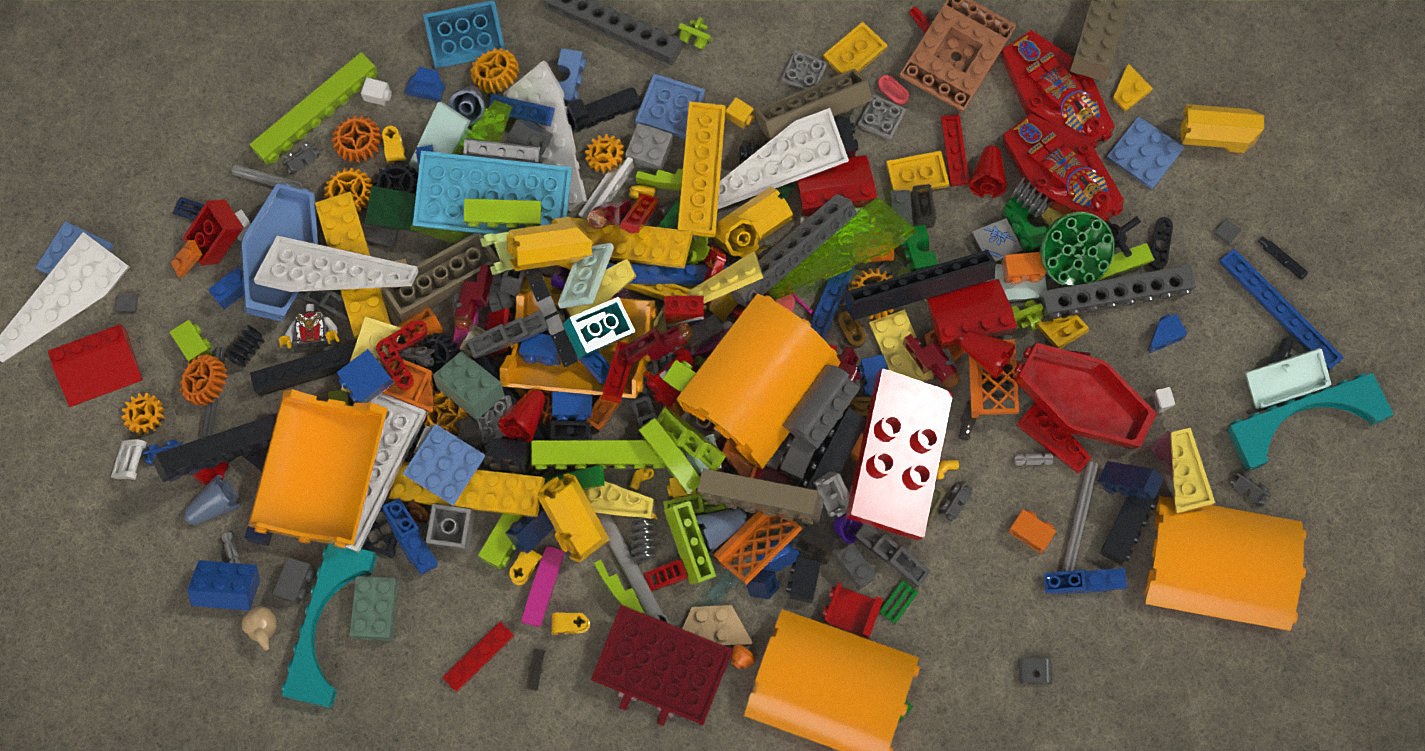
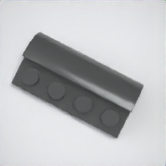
[782,365,860,449]

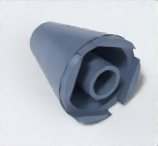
[448,85,485,125]
[184,475,241,525]
[695,508,747,554]

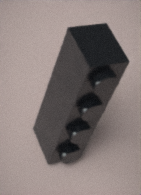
[1100,495,1158,564]

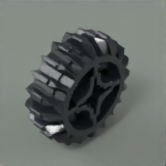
[372,161,419,194]
[415,333,461,384]

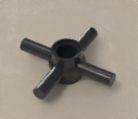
[1107,216,1141,257]

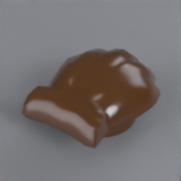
[404,499,429,523]

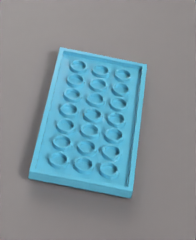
[413,151,572,234]

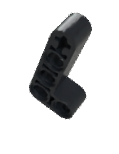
[568,87,642,132]

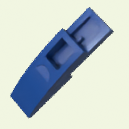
[382,498,438,575]
[1044,568,1127,594]

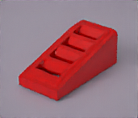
[644,559,688,592]

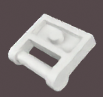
[111,439,147,480]

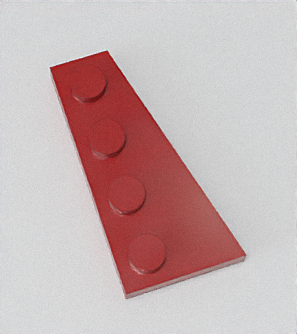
[1016,402,1091,474]

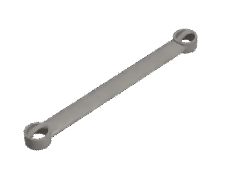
[596,513,669,623]

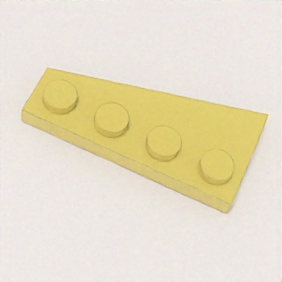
[687,252,763,303]
[560,259,637,317]
[1170,428,1215,514]
[583,481,654,519]

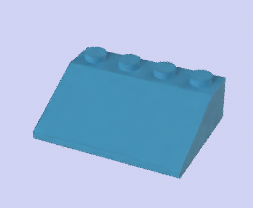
[423,0,505,69]

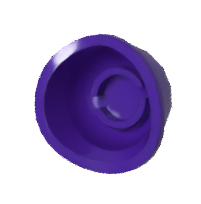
[833,512,862,544]

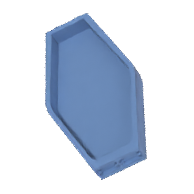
[240,183,318,322]

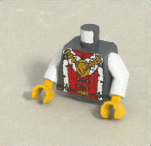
[279,304,339,349]

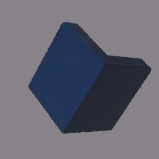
[747,570,780,599]

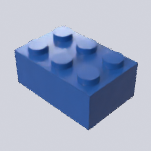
[187,560,260,611]

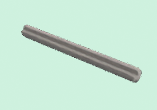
[1062,461,1098,571]

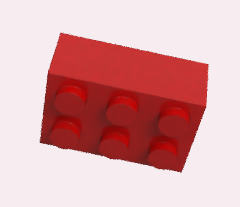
[183,199,244,266]

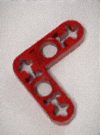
[703,244,726,306]
[376,320,428,391]

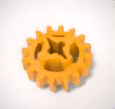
[585,134,625,174]
[121,393,165,435]

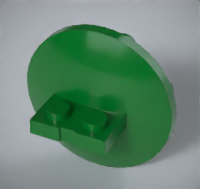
[1040,211,1115,287]

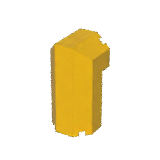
[1181,104,1264,153]
[712,186,793,258]
[507,217,592,271]
[537,473,610,563]

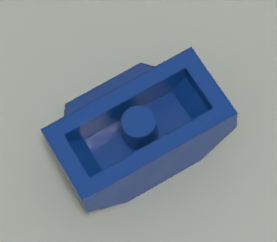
[405,67,446,102]
[756,540,801,571]

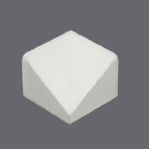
[1152,387,1175,413]

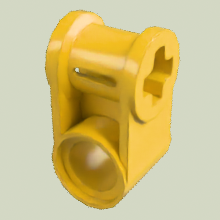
[382,126,406,163]
[509,550,542,586]
[552,612,590,635]

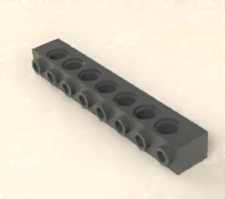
[544,0,683,66]
[730,194,857,307]
[1039,265,1196,319]

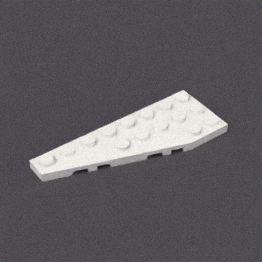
[503,61,587,212]
[718,108,849,209]
[0,232,130,363]
[254,236,418,292]
[346,393,427,553]

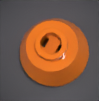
[730,644,756,670]

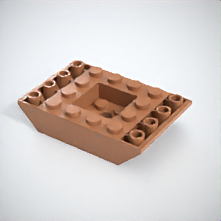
[899,0,1017,112]

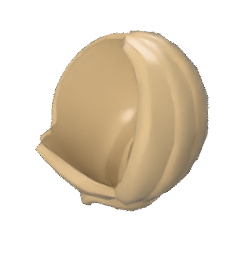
[241,606,277,651]

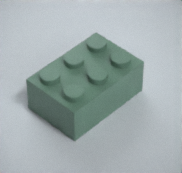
[433,351,504,420]
[350,576,399,641]

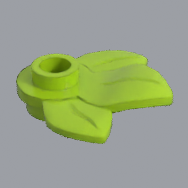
[686,236,710,265]

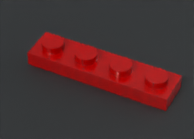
[941,114,969,187]
[620,194,659,233]
[601,341,631,404]
[442,621,515,693]

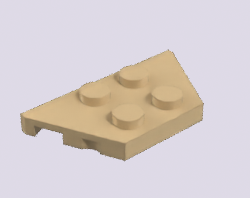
[682,605,752,646]

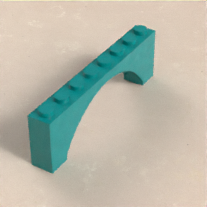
[1227,373,1394,472]
[281,544,378,709]

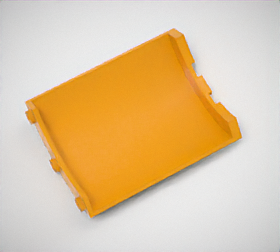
[500,290,657,398]
[677,293,841,469]
[248,389,388,548]
[1144,496,1306,631]
[744,609,920,751]

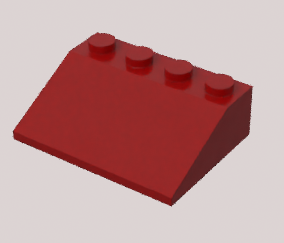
[796,155,877,216]
[926,279,1017,348]
[48,324,143,407]

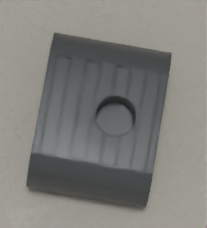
[1019,658,1052,684]

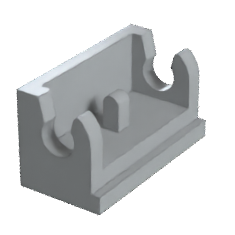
[813,472,850,517]

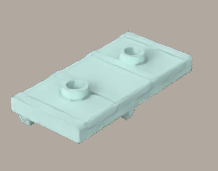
[1245,348,1332,409]

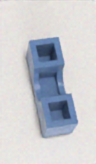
[558,48,586,107]

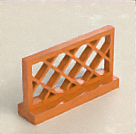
[969,339,1019,418]
[713,511,802,585]

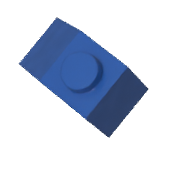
[1148,314,1188,354]

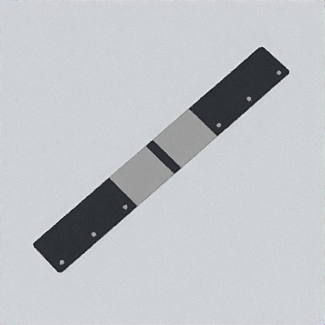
[524,268,578,367]

